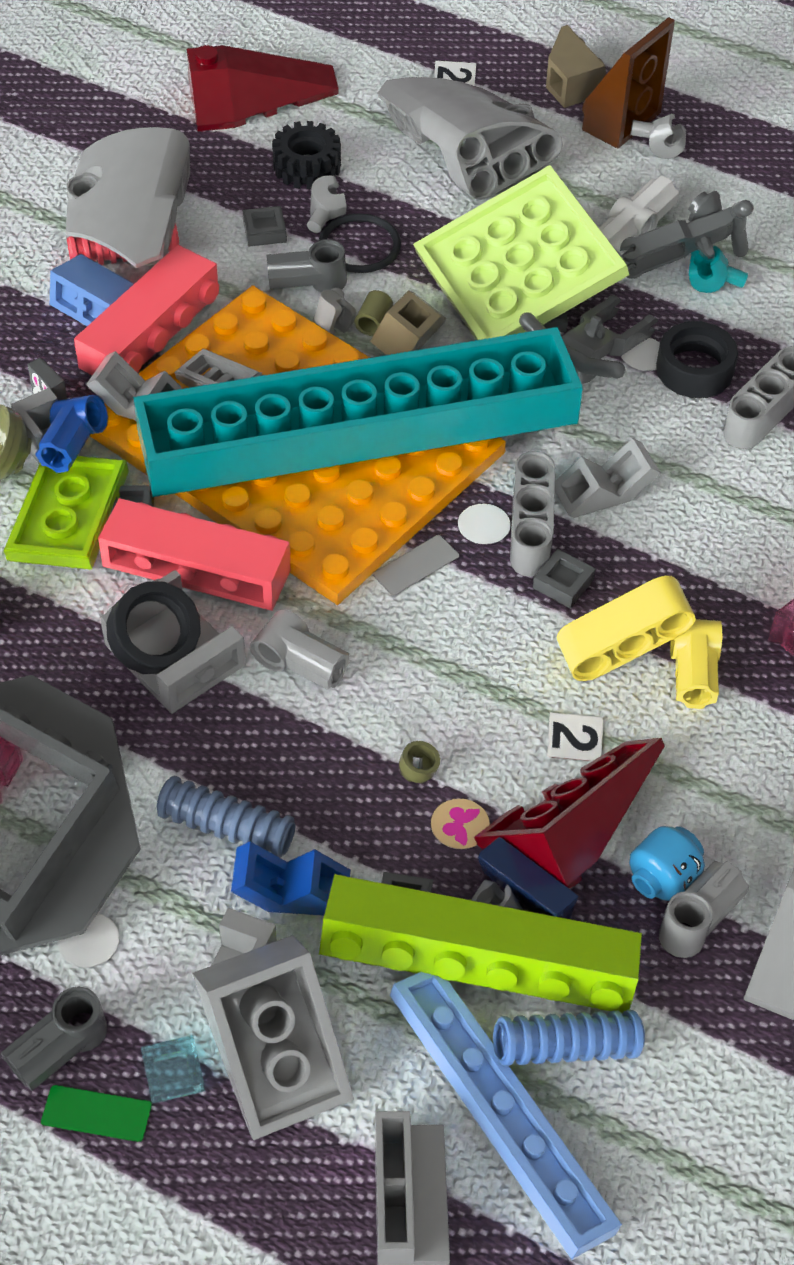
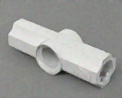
[599,175,679,257]

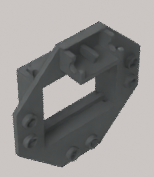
[0,675,141,956]

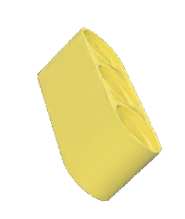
[557,576,696,681]

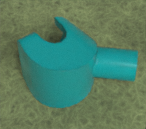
[689,246,748,293]

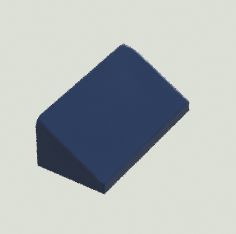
[478,837,579,919]

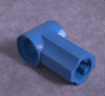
[35,395,108,473]

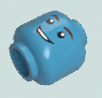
[629,826,705,901]

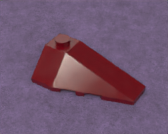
[186,45,338,132]
[474,738,665,888]

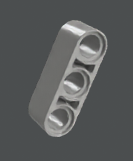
[723,346,794,449]
[510,451,555,577]

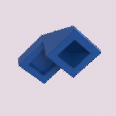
[231,841,351,916]

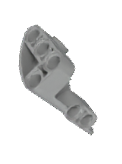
[377,77,563,200]
[66,127,190,268]

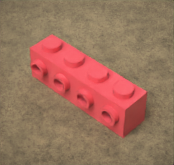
[74,245,219,375]
[98,498,291,611]

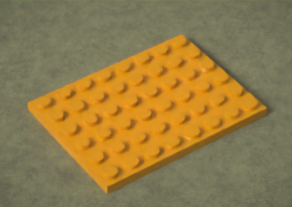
[90,285,506,606]

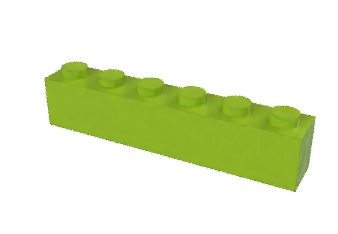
[319,874,642,1014]

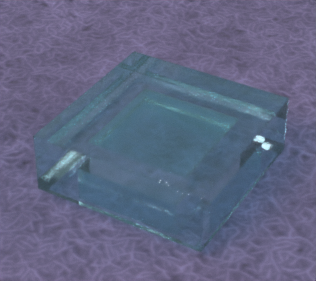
[141,1035,205,1104]

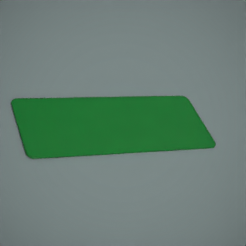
[41,1085,152,1142]

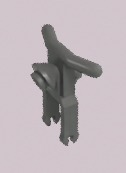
[620,191,754,279]
[519,295,658,384]

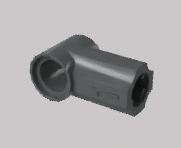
[266,239,347,292]
[1,986,107,1091]

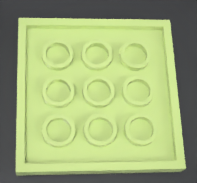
[413,165,629,340]

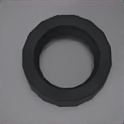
[656,321,738,398]
[106,581,201,674]

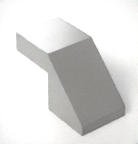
[86,351,183,421]
[555,438,661,518]

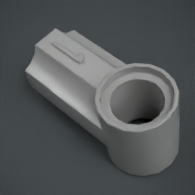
[250,610,349,690]
[659,860,749,958]

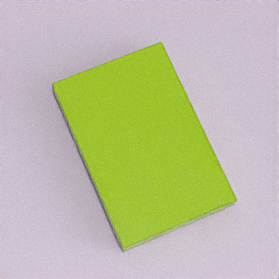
[4,456,129,570]

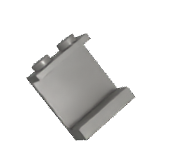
[100,570,246,714]

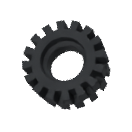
[272,121,341,189]

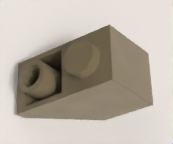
[546,25,606,108]
[370,290,447,355]

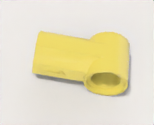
[670,619,722,709]

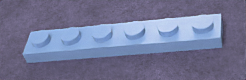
[390,972,622,1259]

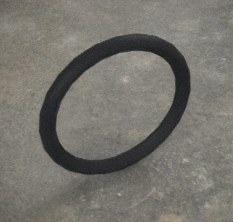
[319,213,401,273]

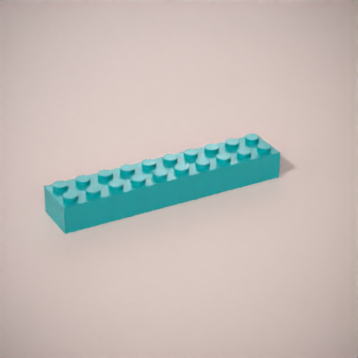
[133,327,583,497]

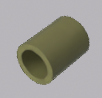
[354,290,393,336]

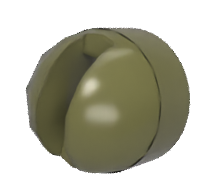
[399,741,440,784]

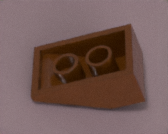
[582,17,675,149]

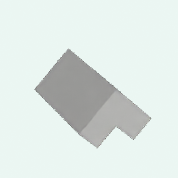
[375,1111,450,1265]

